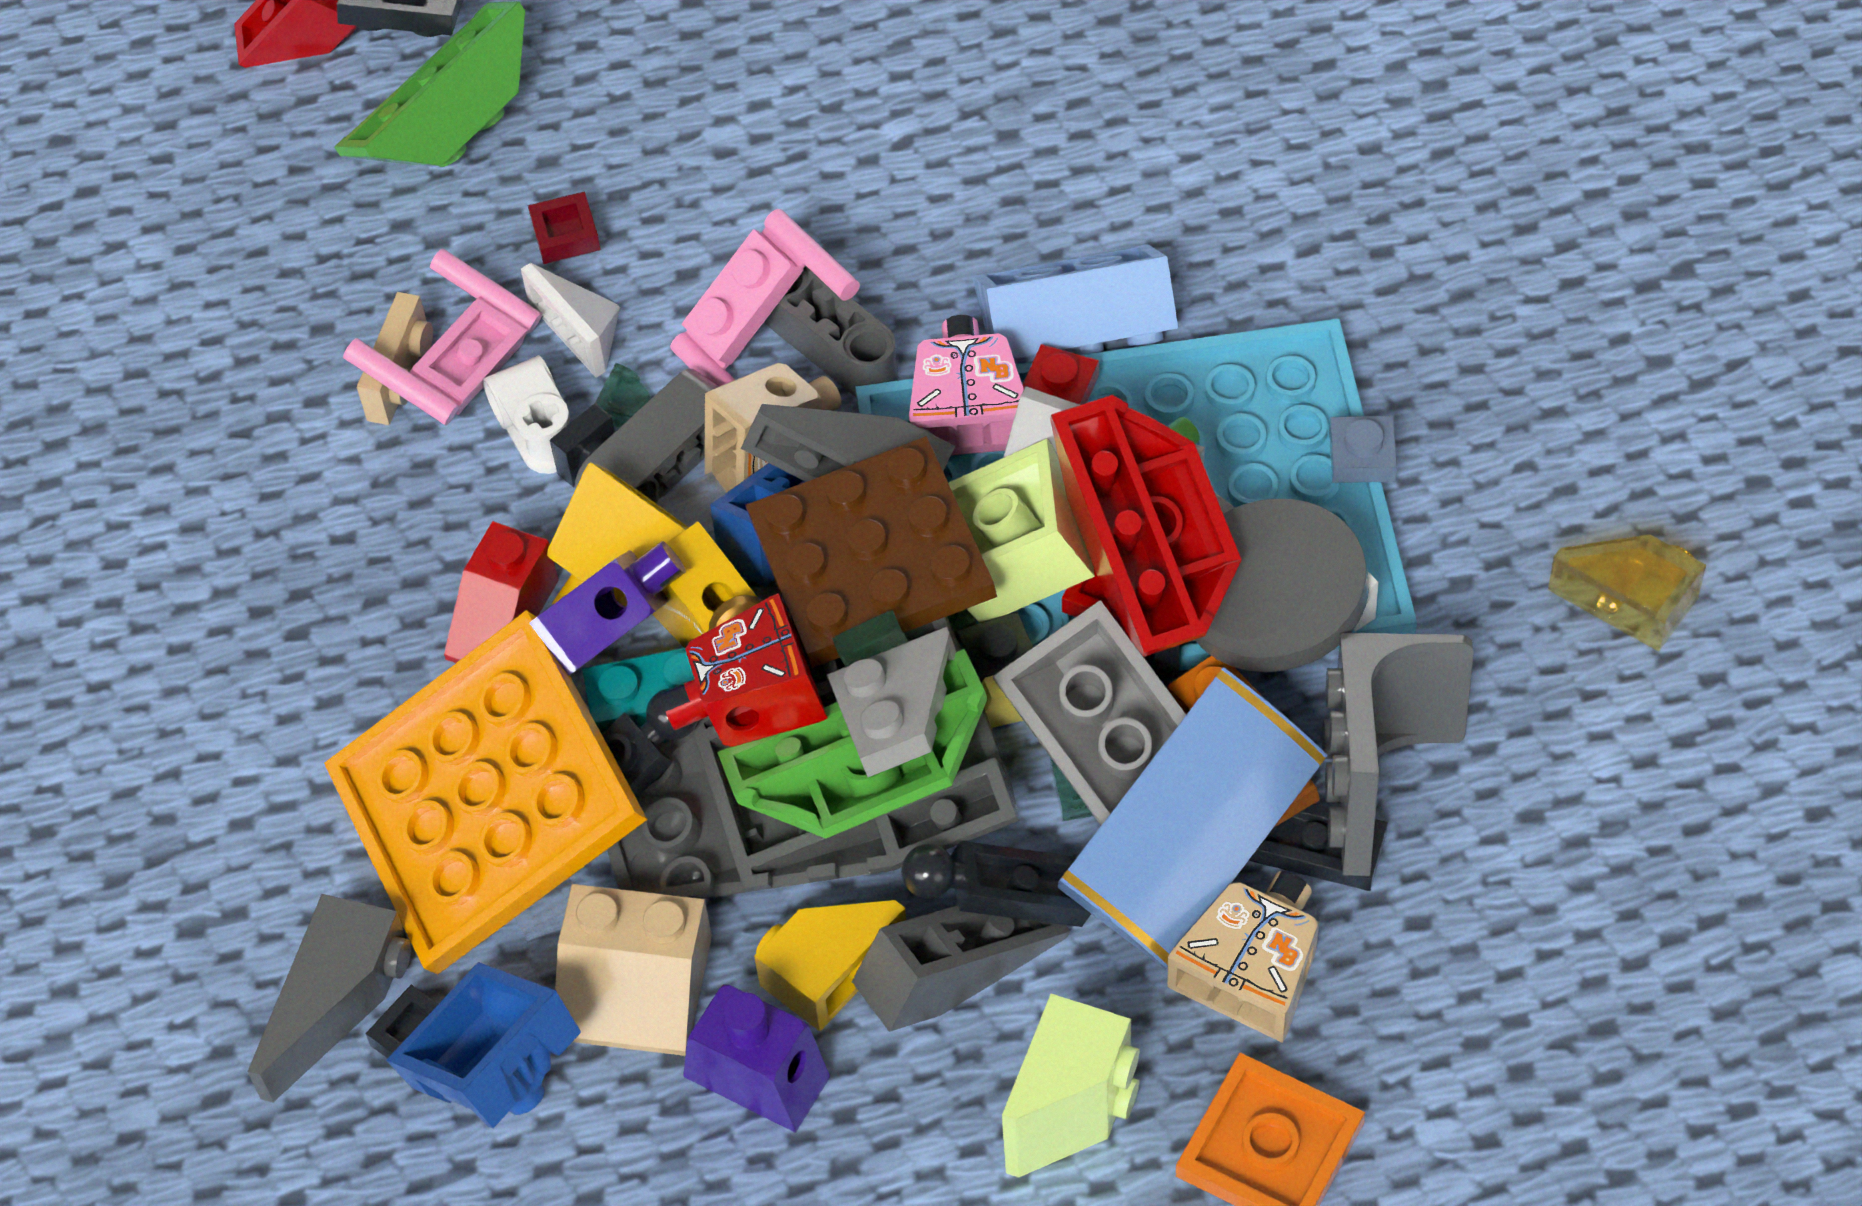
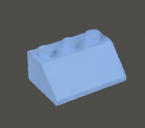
[973,244,1178,364]

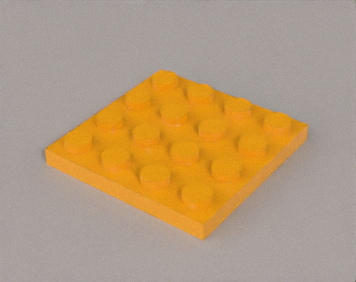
[324,610,648,975]

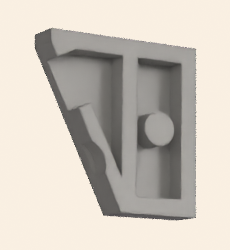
[827,627,956,777]

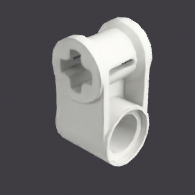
[483,355,570,474]

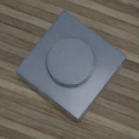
[1329,416,1397,483]

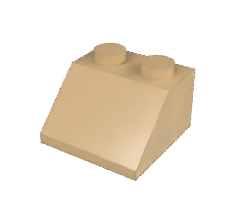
[555,884,712,1056]

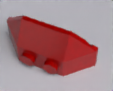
[1050,395,1242,657]

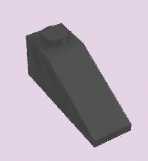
[741,404,955,482]
[247,894,411,1103]
[852,905,1070,1032]

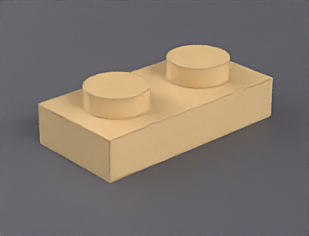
[357,292,433,425]

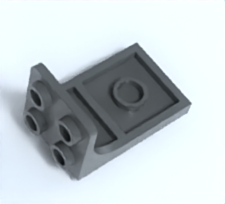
[1322,633,1474,876]

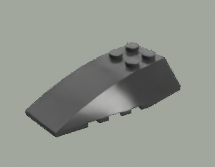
[607,616,1019,899]

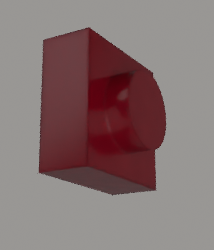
[527,191,601,264]

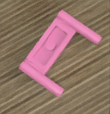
[670,209,860,387]
[343,248,543,426]

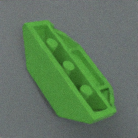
[334,1,525,167]
[717,649,988,839]

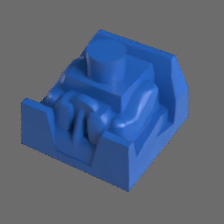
[386,962,581,1129]

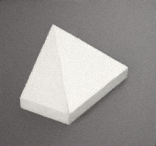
[521,263,620,378]

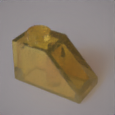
[1548,534,1706,652]

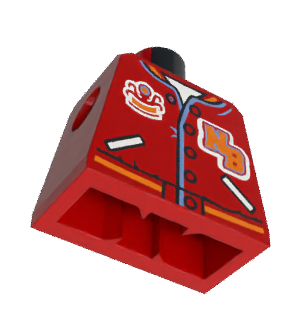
[660,593,828,747]

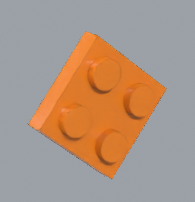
[1176,1052,1365,1206]

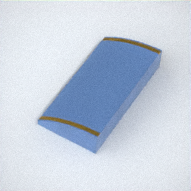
[1057,667,1328,970]

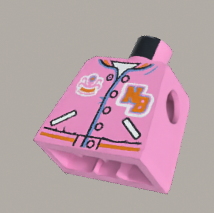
[909,315,1024,455]

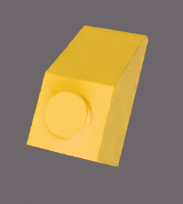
[754,900,907,1031]

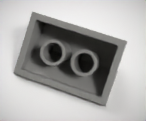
[993,600,1186,825]

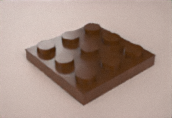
[745,436,997,668]

